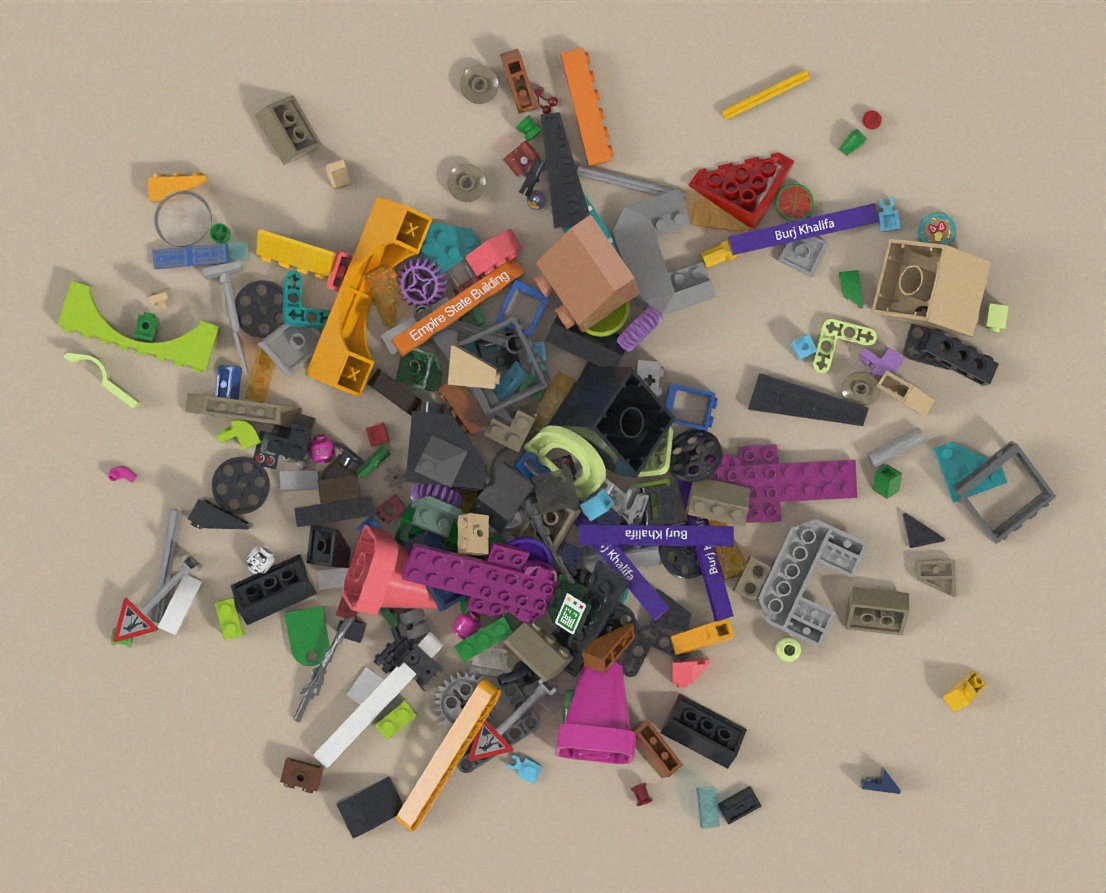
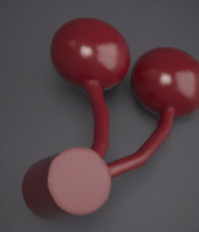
[534,86,558,114]

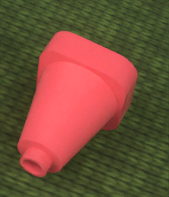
[343,525,438,616]

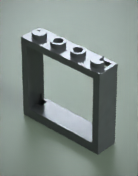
[455,315,551,416]
[952,440,1056,544]

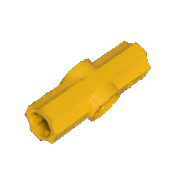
[700,240,741,268]

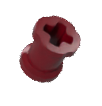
[631,782,653,806]

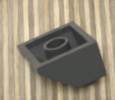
[415,435,468,487]

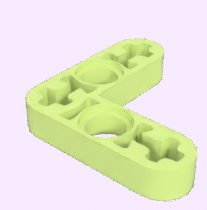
[812,319,877,373]
[620,426,673,478]

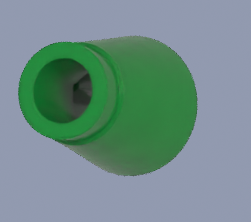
[839,128,867,156]

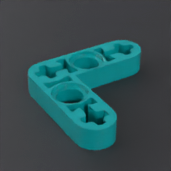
[283,271,331,330]

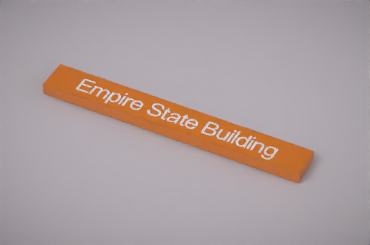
[391,258,525,356]

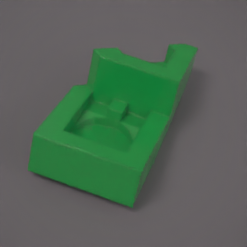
[839,270,863,309]

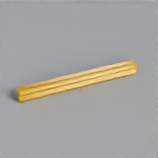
[722,70,810,120]

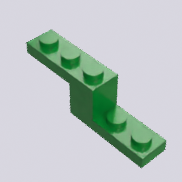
[454,612,524,663]

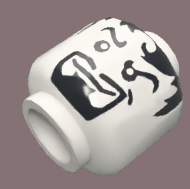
[246,545,275,574]

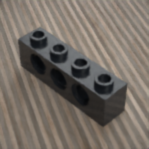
[918,328,999,386]
[294,496,375,527]

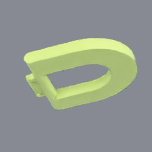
[522,426,606,502]

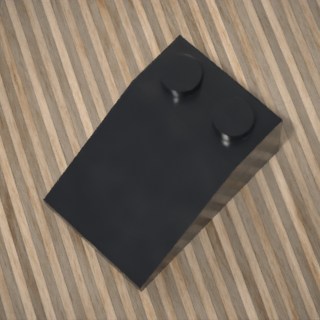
[470,461,535,534]
[188,498,254,530]
[336,776,403,839]

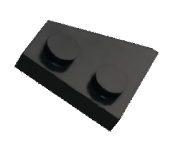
[650,589,691,632]

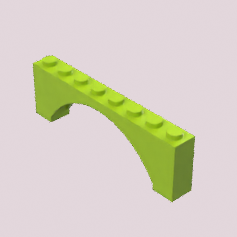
[58,281,221,373]

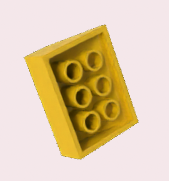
[256,229,336,280]

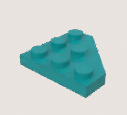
[419,223,482,274]
[933,442,1008,502]

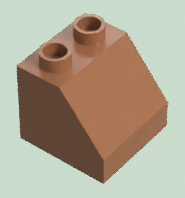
[533,215,639,333]

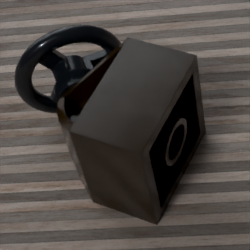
[317,441,365,503]

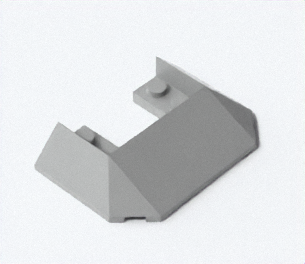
[612,188,715,316]
[758,519,869,648]

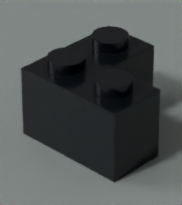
[266,413,316,461]

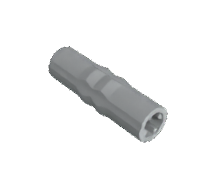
[867,427,926,468]

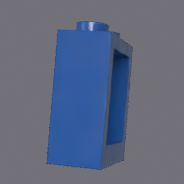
[495,280,550,336]
[665,383,718,431]

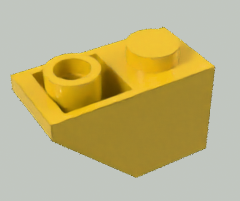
[943,670,986,712]

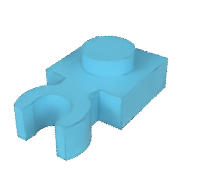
[878,197,901,232]
[526,342,547,376]
[507,754,543,784]

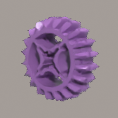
[396,257,448,310]
[617,306,663,352]
[410,483,463,509]

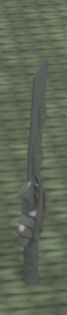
[520,497,575,584]
[293,616,354,722]

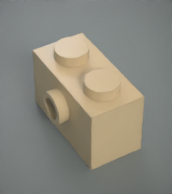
[457,513,489,556]

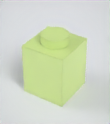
[983,303,1009,333]

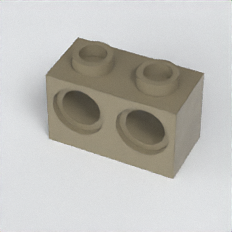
[733,556,771,601]

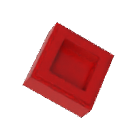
[365,423,390,447]

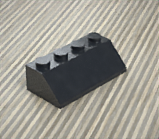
[545,315,625,367]
[230,554,317,625]
[660,694,747,769]

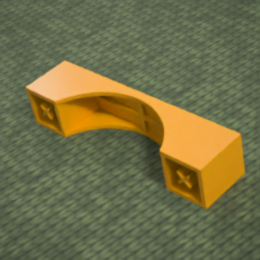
[305,196,433,397]

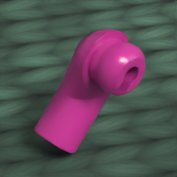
[107,466,138,483]

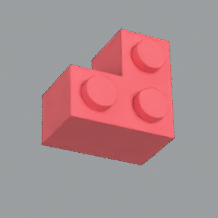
[465,229,523,276]

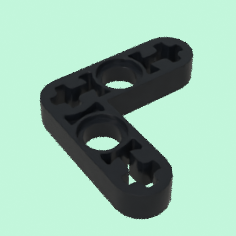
[903,306,951,370]
[622,625,690,677]

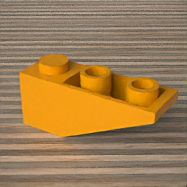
[148,172,208,202]
[670,619,735,655]

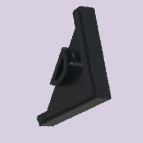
[902,513,945,548]

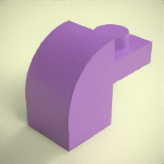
[859,347,905,376]

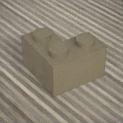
[484,406,537,452]

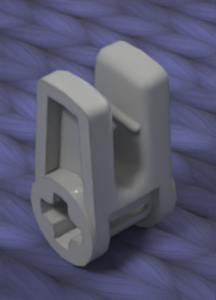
[617,486,649,525]

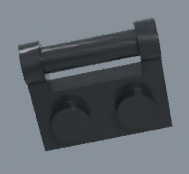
[475,332,520,371]
[640,485,679,526]

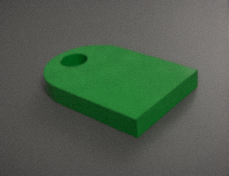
[285,606,330,666]

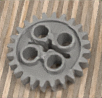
[434,671,497,729]

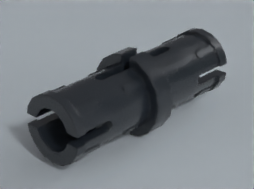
[518,158,547,197]

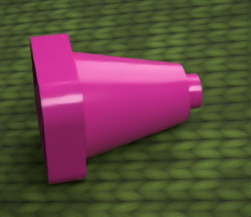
[555,662,636,764]

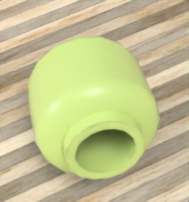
[775,636,801,662]

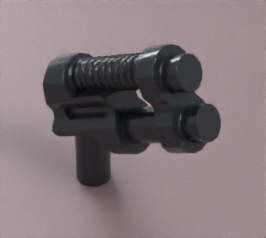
[373,626,412,674]

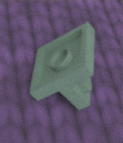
[411,496,462,538]

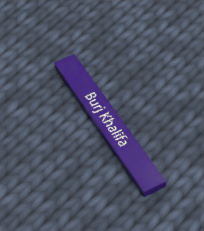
[728,203,879,256]
[677,469,734,621]
[568,494,670,621]
[579,525,734,547]

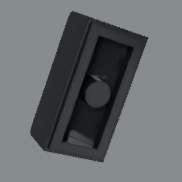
[718,786,762,825]

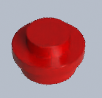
[862,110,882,130]

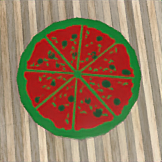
[775,183,814,222]

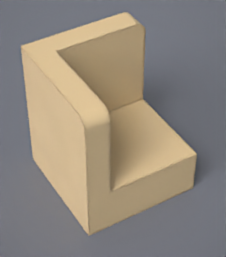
[325,160,351,189]

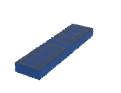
[152,243,229,270]

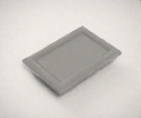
[258,314,322,378]

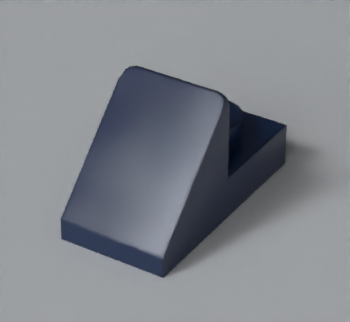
[860,767,901,794]

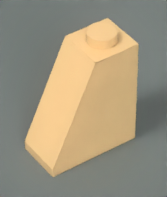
[448,344,500,389]
[876,370,935,417]

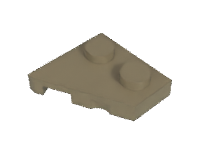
[916,560,956,597]

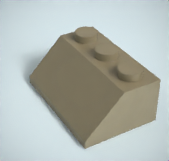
[255,95,322,165]
[685,479,750,527]
[517,491,582,557]
[846,587,910,635]
[503,620,574,682]

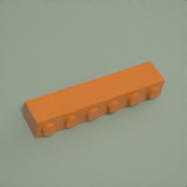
[561,48,614,167]

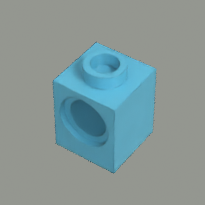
[790,334,817,360]
[580,488,614,521]

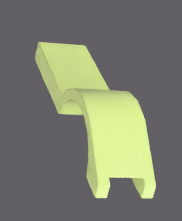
[64,353,140,409]

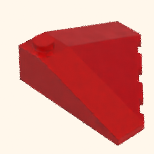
[689,152,794,230]

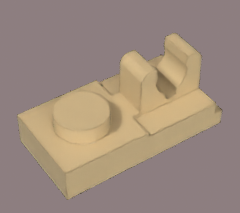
[147,288,171,309]

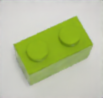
[215,597,245,640]
[375,699,418,740]

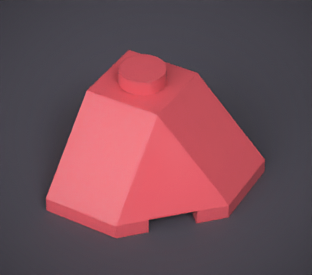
[671,658,710,687]

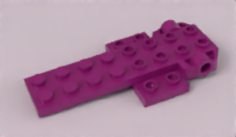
[705,445,858,523]
[401,541,560,622]

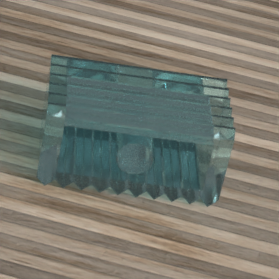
[696,786,720,829]

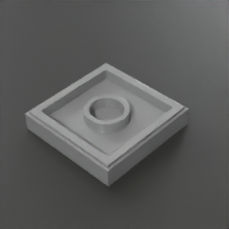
[777,237,828,277]

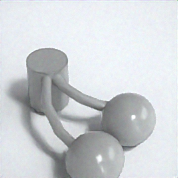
[282,449,311,470]

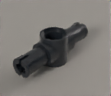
[497,660,538,687]

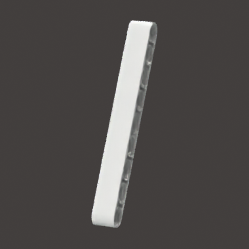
[313,632,444,768]

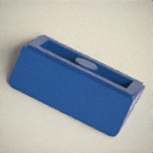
[215,365,242,400]

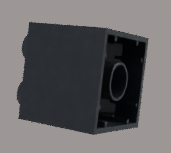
[547,366,676,478]
[405,401,487,489]

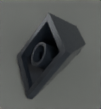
[306,525,351,568]

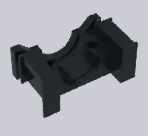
[390,639,444,691]

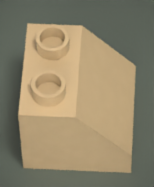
[871,239,991,337]

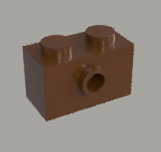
[280,757,324,793]

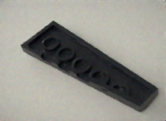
[541,112,590,229]
[748,373,869,426]
[564,560,631,677]

